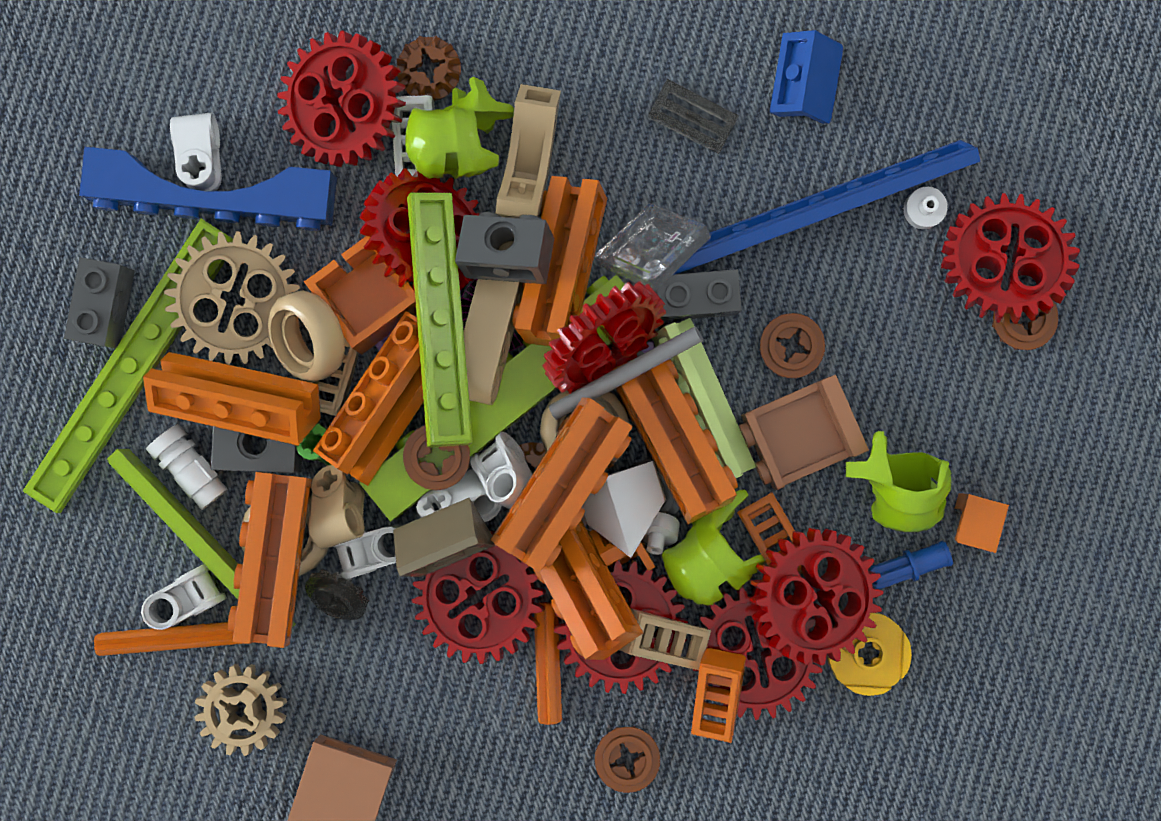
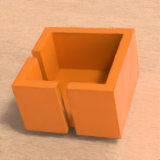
[304,236,417,355]

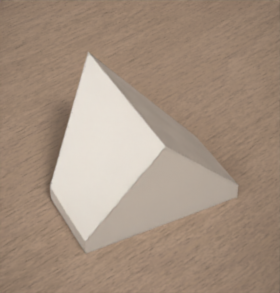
[582,461,666,558]

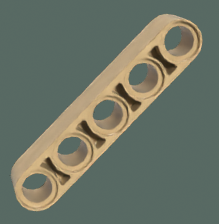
[464,214,540,405]

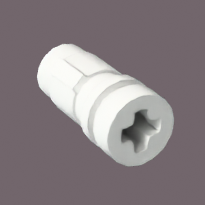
[146,424,228,510]

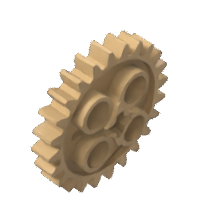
[164,231,300,365]

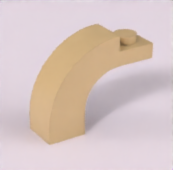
[495,84,561,218]

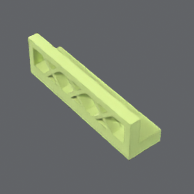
[652,318,756,478]

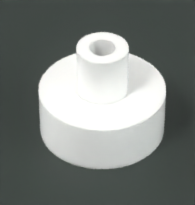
[903,187,947,229]
[642,512,680,555]

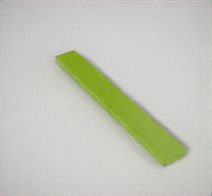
[23,218,233,513]

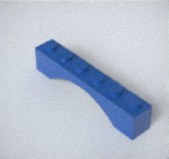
[79,147,337,231]

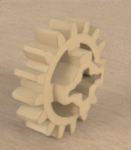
[194,664,287,756]

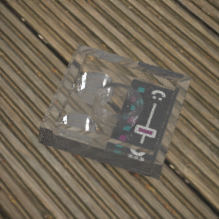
[595,203,711,291]

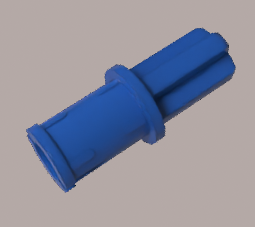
[869,540,953,589]

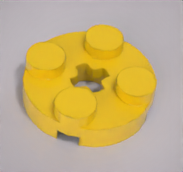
[827,613,912,696]

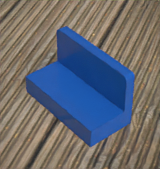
[770,30,843,124]

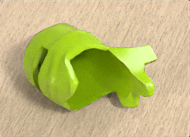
[405,77,514,179]
[846,431,952,532]
[661,490,765,606]

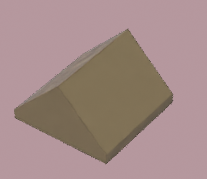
[393,497,496,577]

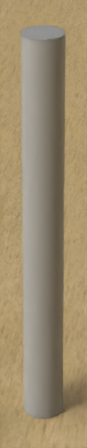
[549,326,703,420]

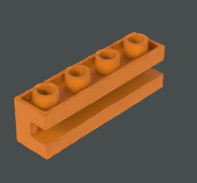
[513,176,607,346]
[313,311,424,486]
[143,352,321,446]
[613,359,738,524]
[491,397,633,573]
[228,472,312,648]
[533,520,643,660]

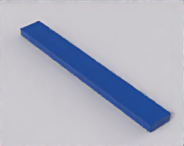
[660,140,981,275]

